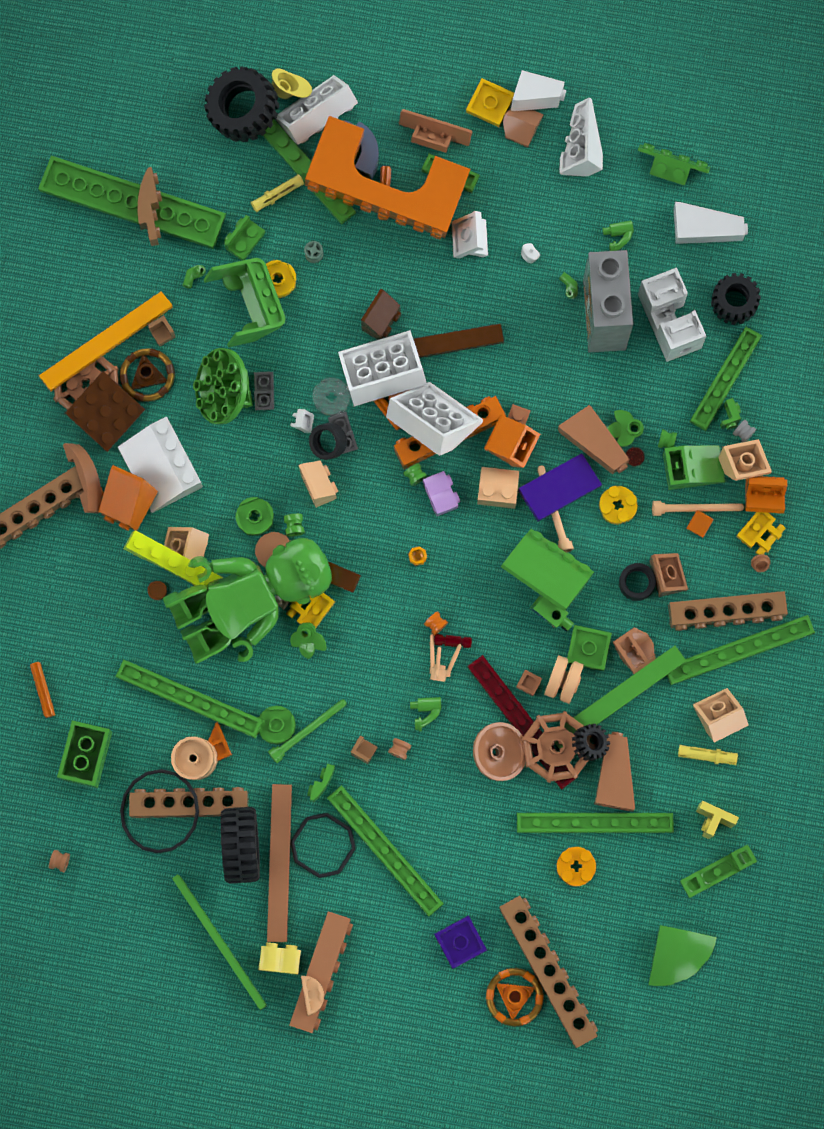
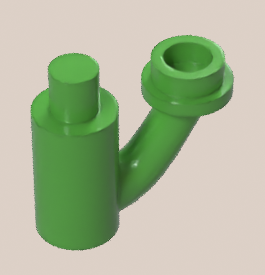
[602,220,634,251]
[410,697,441,732]

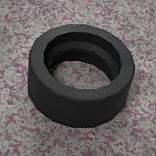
[309,423,347,460]
[619,563,656,601]

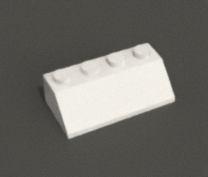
[276,75,358,145]

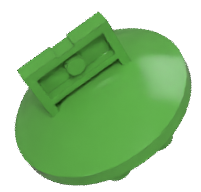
[193,348,253,425]

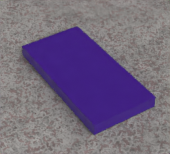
[518,453,602,522]

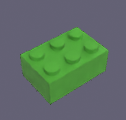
[57,720,112,789]

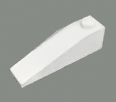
[560,98,603,176]

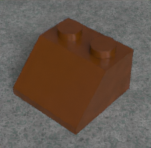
[361,289,402,340]

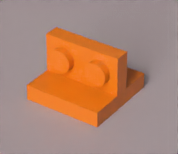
[745,476,787,513]

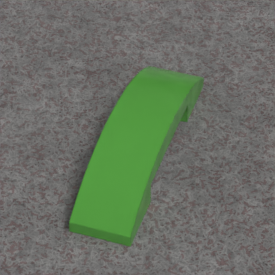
[680,844,757,898]

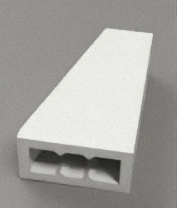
[673,202,748,244]

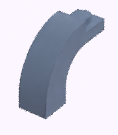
[344,120,379,180]

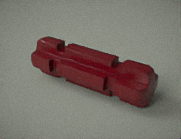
[434,634,472,648]

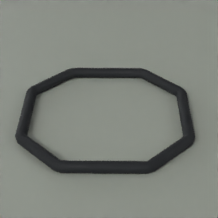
[290,813,355,878]

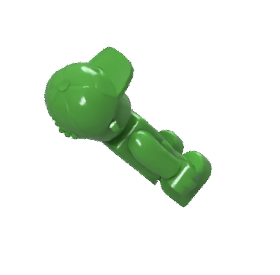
[163,538,332,664]

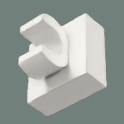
[291,409,314,433]

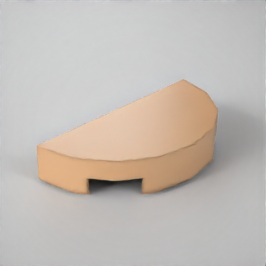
[301,976,324,1016]

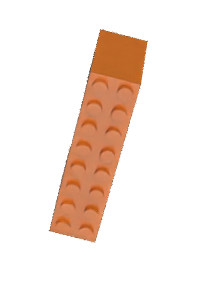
[305,116,470,239]

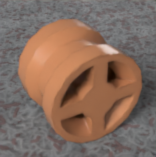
[388,738,412,760]
[49,850,70,872]

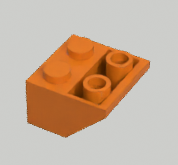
[484,415,540,468]

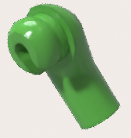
[182,265,206,289]
[559,272,578,299]

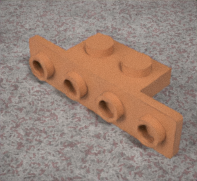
[399,109,472,153]

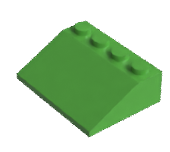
[501,529,594,611]

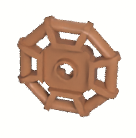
[53,353,119,409]
[521,711,591,783]

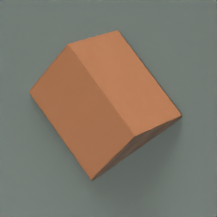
[649,553,688,597]

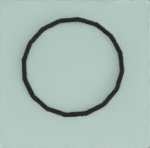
[120,769,199,854]

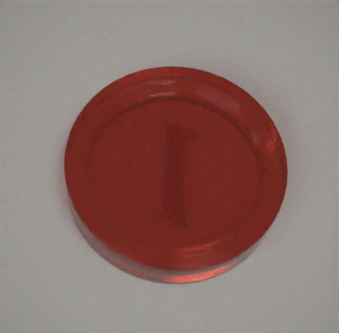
[626,447,644,466]

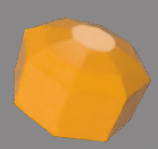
[408,546,427,566]

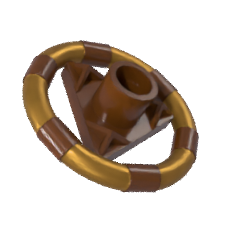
[120,348,175,402]

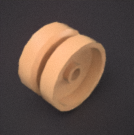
[544,655,584,704]
[171,737,218,780]

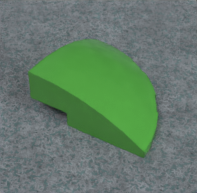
[648,925,717,986]

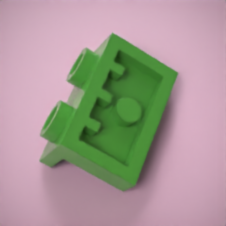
[224,215,266,261]

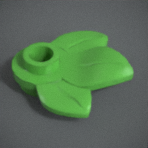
[607,410,644,447]
[290,622,327,659]

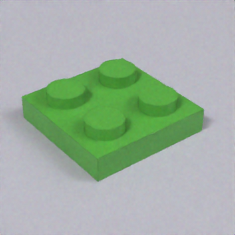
[567,625,612,671]

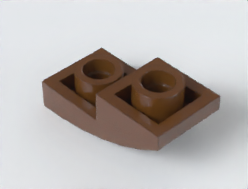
[328,561,361,593]

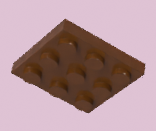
[64,371,145,452]

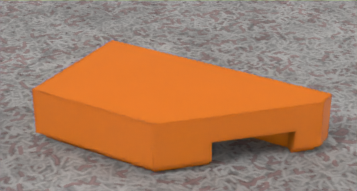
[208,722,232,761]

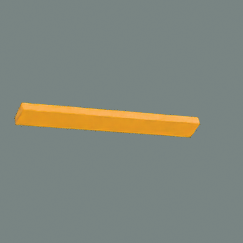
[39,291,173,392]

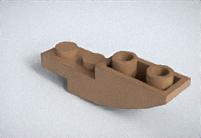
[138,167,162,246]

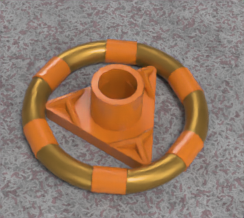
[486,968,544,1026]

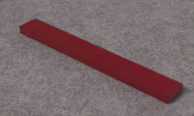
[467,655,577,790]

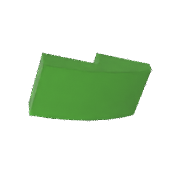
[307,764,335,802]

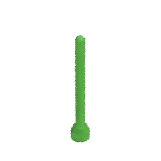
[267,699,347,764]

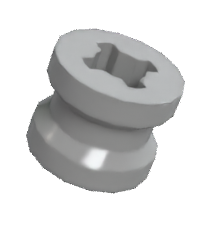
[733,420,757,442]

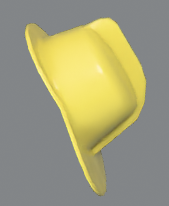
[271,69,312,99]

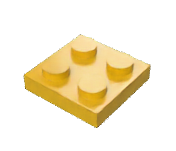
[466,78,514,127]

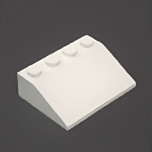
[338,331,427,406]
[386,382,483,456]
[118,416,203,513]

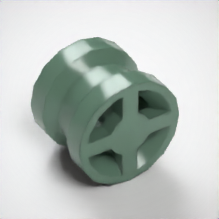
[304,241,323,263]

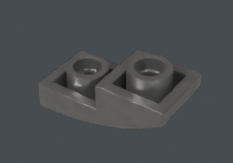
[254,372,274,410]
[328,412,358,454]

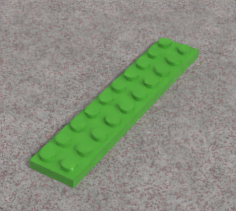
[38,155,226,249]

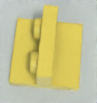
[696,801,739,839]

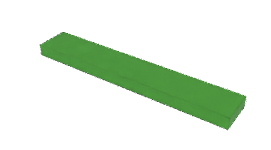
[690,326,762,431]

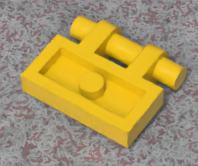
[736,512,786,555]
[286,593,335,628]

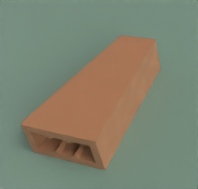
[558,405,630,474]
[594,732,635,812]

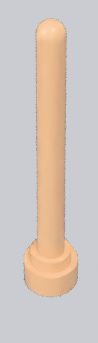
[538,466,574,553]
[652,501,744,516]

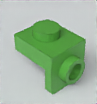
[720,398,741,430]

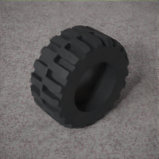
[204,66,279,142]
[221,807,260,884]

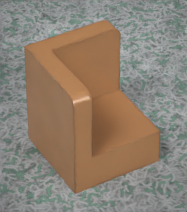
[148,316,175,347]
[351,735,378,764]

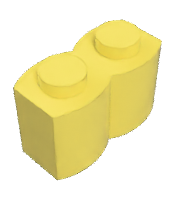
[259,943,301,974]

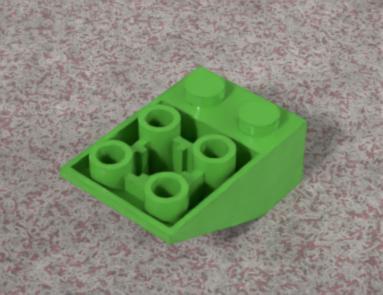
[663,445,725,490]

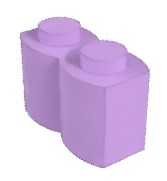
[422,471,460,516]

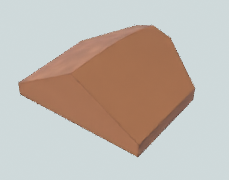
[503,109,543,147]
[613,627,656,674]

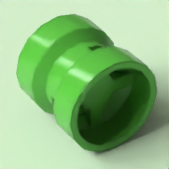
[284,513,305,537]

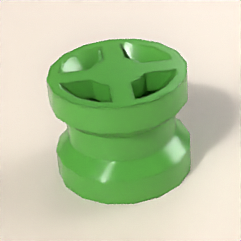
[658,429,677,448]
[403,463,427,486]

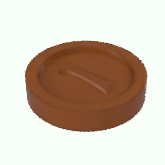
[148,581,167,600]

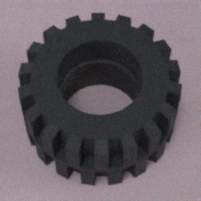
[711,273,761,325]

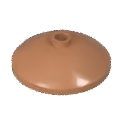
[473,722,526,781]

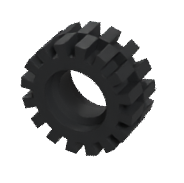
[572,724,610,761]

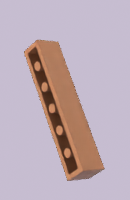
[289,911,353,1033]

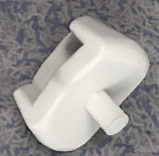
[521,243,540,263]

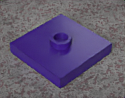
[434,915,487,969]

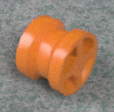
[424,611,448,636]

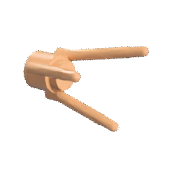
[430,634,462,682]

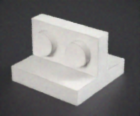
[452,211,488,259]

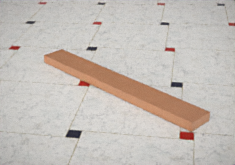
[267,784,292,942]

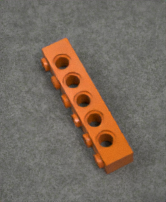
[394,396,506,469]

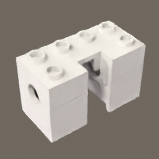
[638,268,706,362]

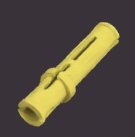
[251,174,304,212]
[678,745,738,766]

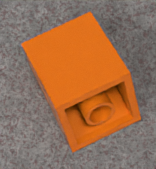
[99,465,158,531]

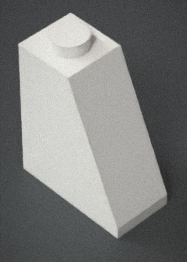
[511,70,566,111]

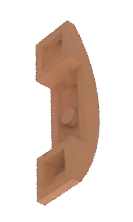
[63,443,102,513]

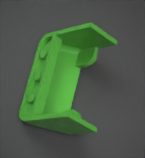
[203,258,285,348]

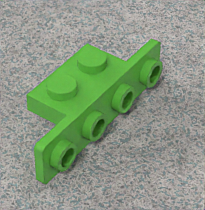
[638,143,711,186]

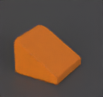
[686,510,713,538]

